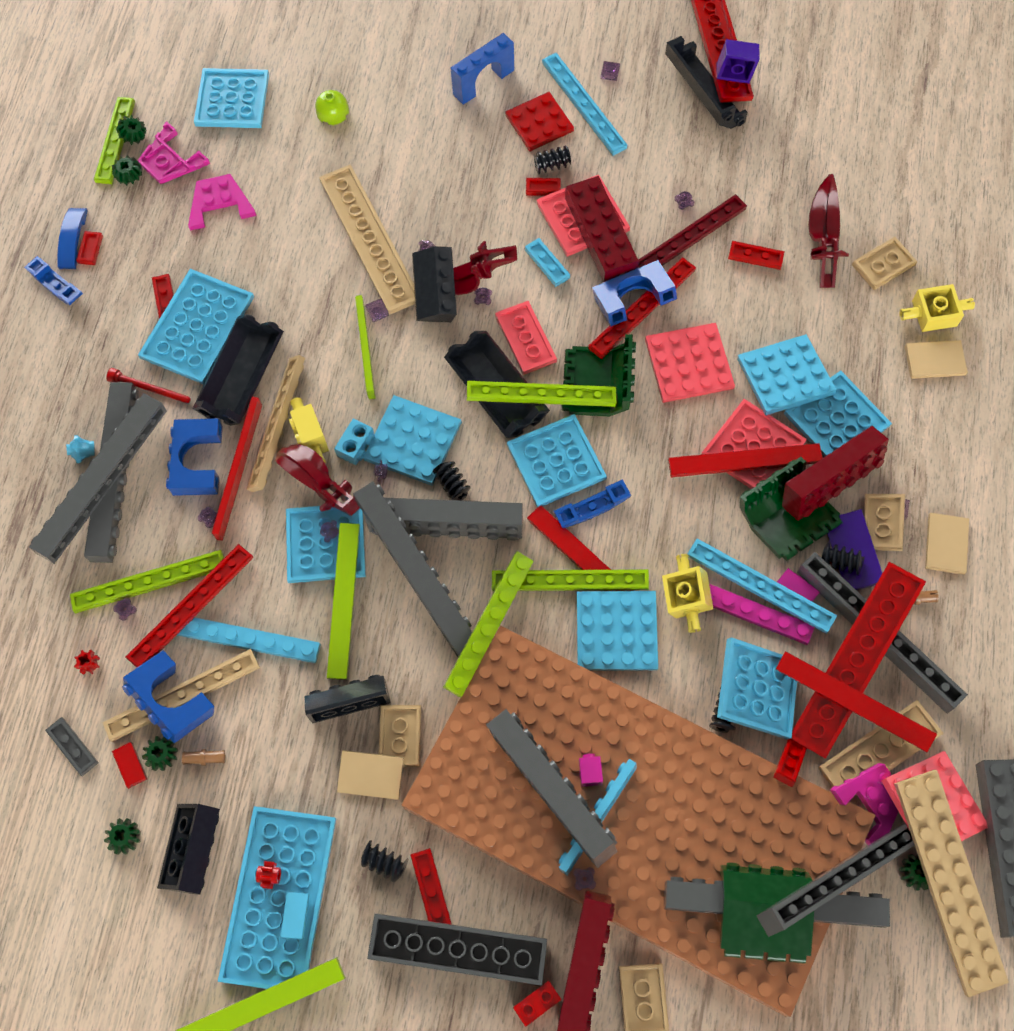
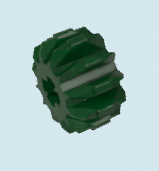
[116,114,147,145]
[112,155,142,186]
[142,736,178,771]
[104,818,141,855]
[899,854,929,891]

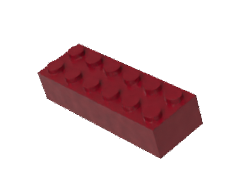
[565,176,639,283]
[782,426,889,521]
[557,890,615,1031]

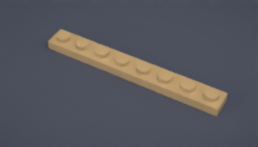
[246,355,305,492]
[102,649,260,742]

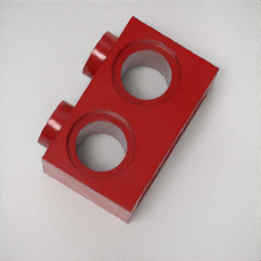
[513,981,562,1027]

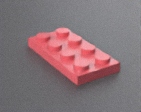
[495,301,557,375]

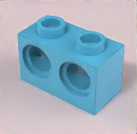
[334,418,375,465]

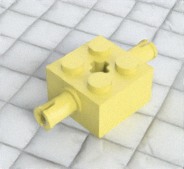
[899,284,975,332]
[289,397,329,463]
[662,554,713,633]

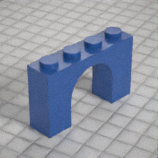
[450,33,515,105]
[592,260,677,326]
[166,418,223,496]
[122,650,214,743]

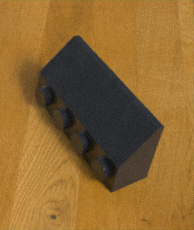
[412,246,457,323]
[304,675,391,724]
[157,804,220,895]

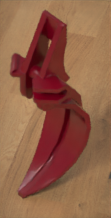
[808,174,849,288]
[453,241,517,295]
[275,444,360,516]

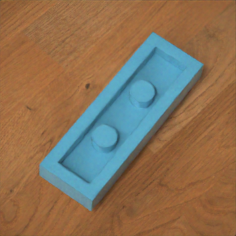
[525,238,570,287]

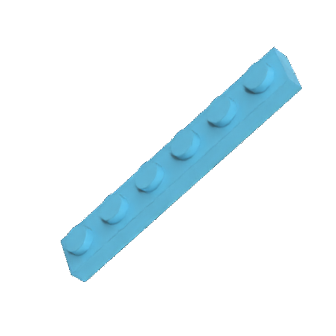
[558,759,637,876]

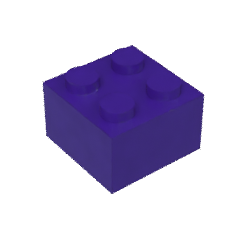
[716,39,760,83]

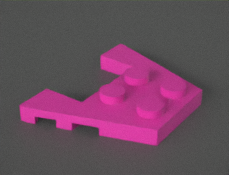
[137,121,210,184]
[188,174,256,231]
[830,763,899,845]

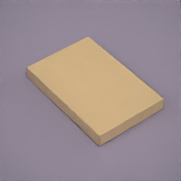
[852,237,917,290]
[905,340,968,379]
[864,494,905,551]
[925,513,969,575]
[378,705,421,767]
[337,750,404,800]
[619,963,669,1031]

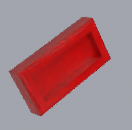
[526,178,561,196]
[76,231,103,265]
[112,742,147,789]

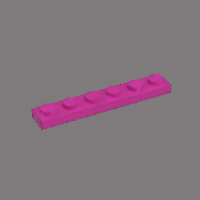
[709,584,814,645]

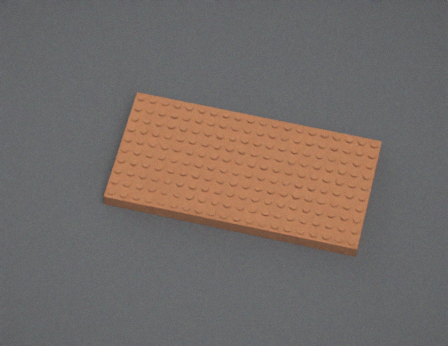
[402,625,875,1017]

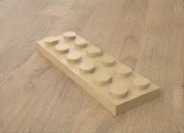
[818,700,944,795]

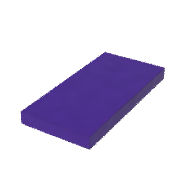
[826,509,882,590]

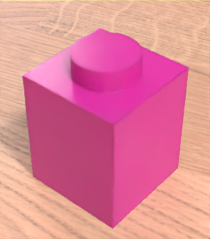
[578,754,603,787]

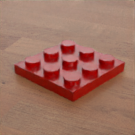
[505,92,574,152]

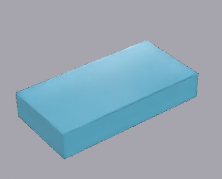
[280,892,309,939]

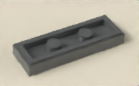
[45,717,99,777]

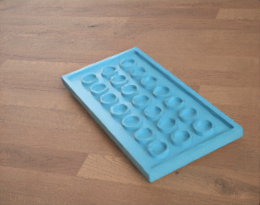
[218,806,337,989]

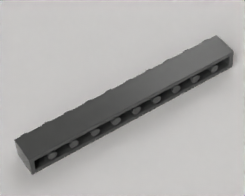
[84,382,139,563]
[29,393,167,564]
[353,481,472,658]
[797,552,968,714]
[756,823,915,937]
[664,877,890,928]

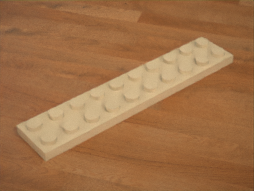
[319,164,415,315]
[894,770,1009,997]

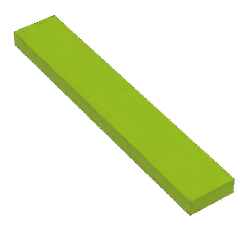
[94,97,135,184]
[355,295,376,400]

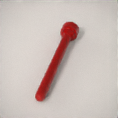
[106,367,191,403]

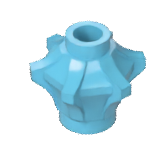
[66,435,95,463]

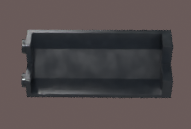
[665,36,748,129]
[192,314,284,426]
[444,331,550,438]

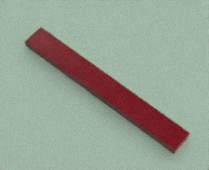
[638,194,747,268]

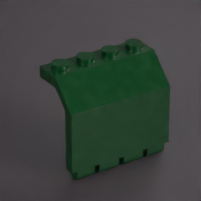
[562,334,636,417]
[740,457,842,561]
[720,863,814,963]

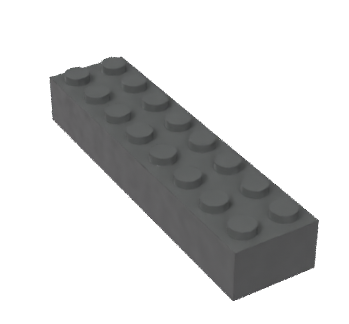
[365,498,523,541]
[486,709,618,868]
[975,759,1014,938]
[367,913,547,985]

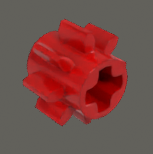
[74,649,100,675]
[256,861,281,889]

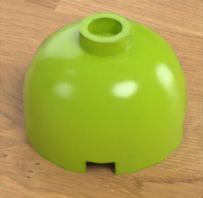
[315,90,349,125]

